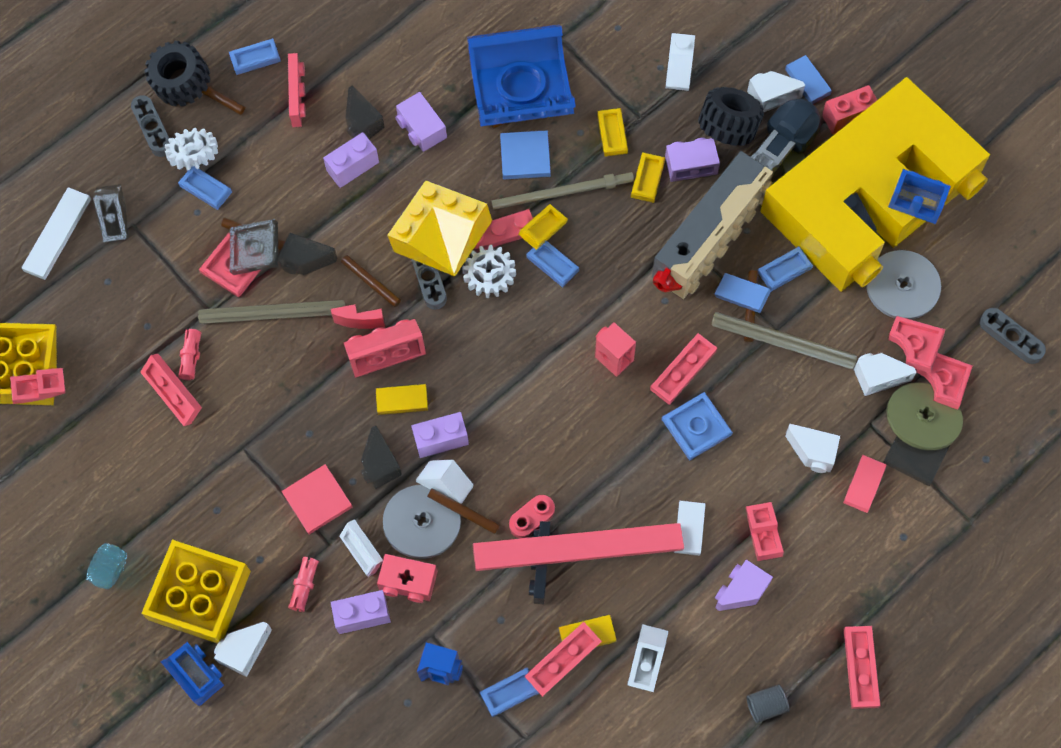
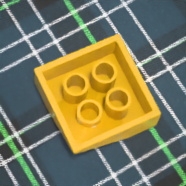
[387,181,492,276]
[0,323,57,405]
[141,540,251,644]

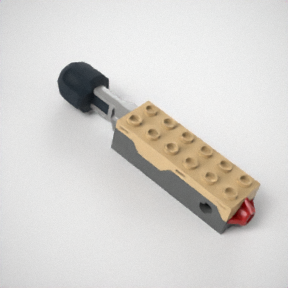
[652,99,821,299]

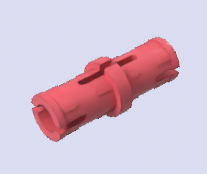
[178,329,201,381]
[288,557,319,612]

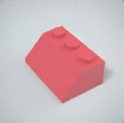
[343,319,426,378]

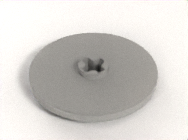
[866,250,941,319]
[383,485,460,559]

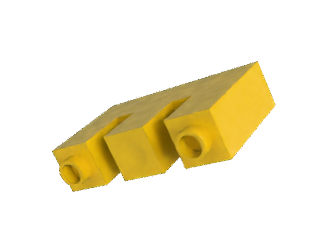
[760,77,990,292]

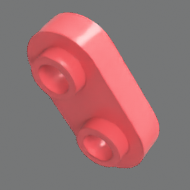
[509,495,555,539]

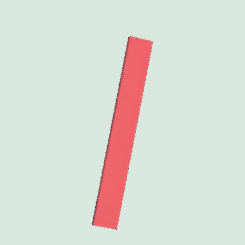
[473,523,684,571]

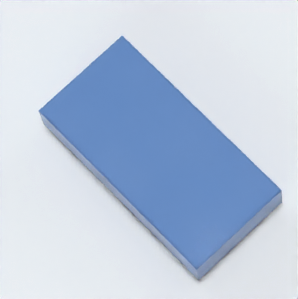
[229,39,281,75]
[785,55,832,104]
[178,166,232,210]
[527,241,579,287]
[758,246,813,291]
[715,273,771,313]
[480,668,538,717]

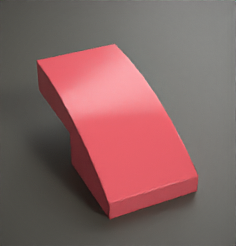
[331,304,385,329]
[10,368,65,404]
[843,455,886,513]
[746,502,784,561]

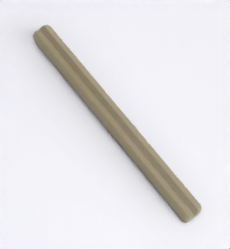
[198,300,345,324]
[712,312,857,369]

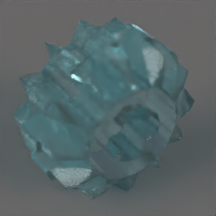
[86,543,127,590]

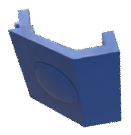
[467,24,575,126]

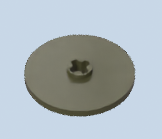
[887,383,963,450]

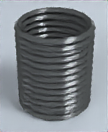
[746,684,790,723]

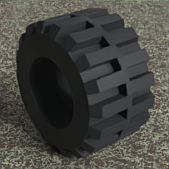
[144,41,210,106]
[698,87,764,146]

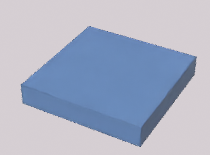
[500,131,551,179]
[662,392,733,461]

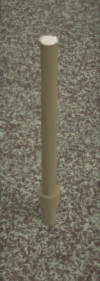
[491,172,634,210]

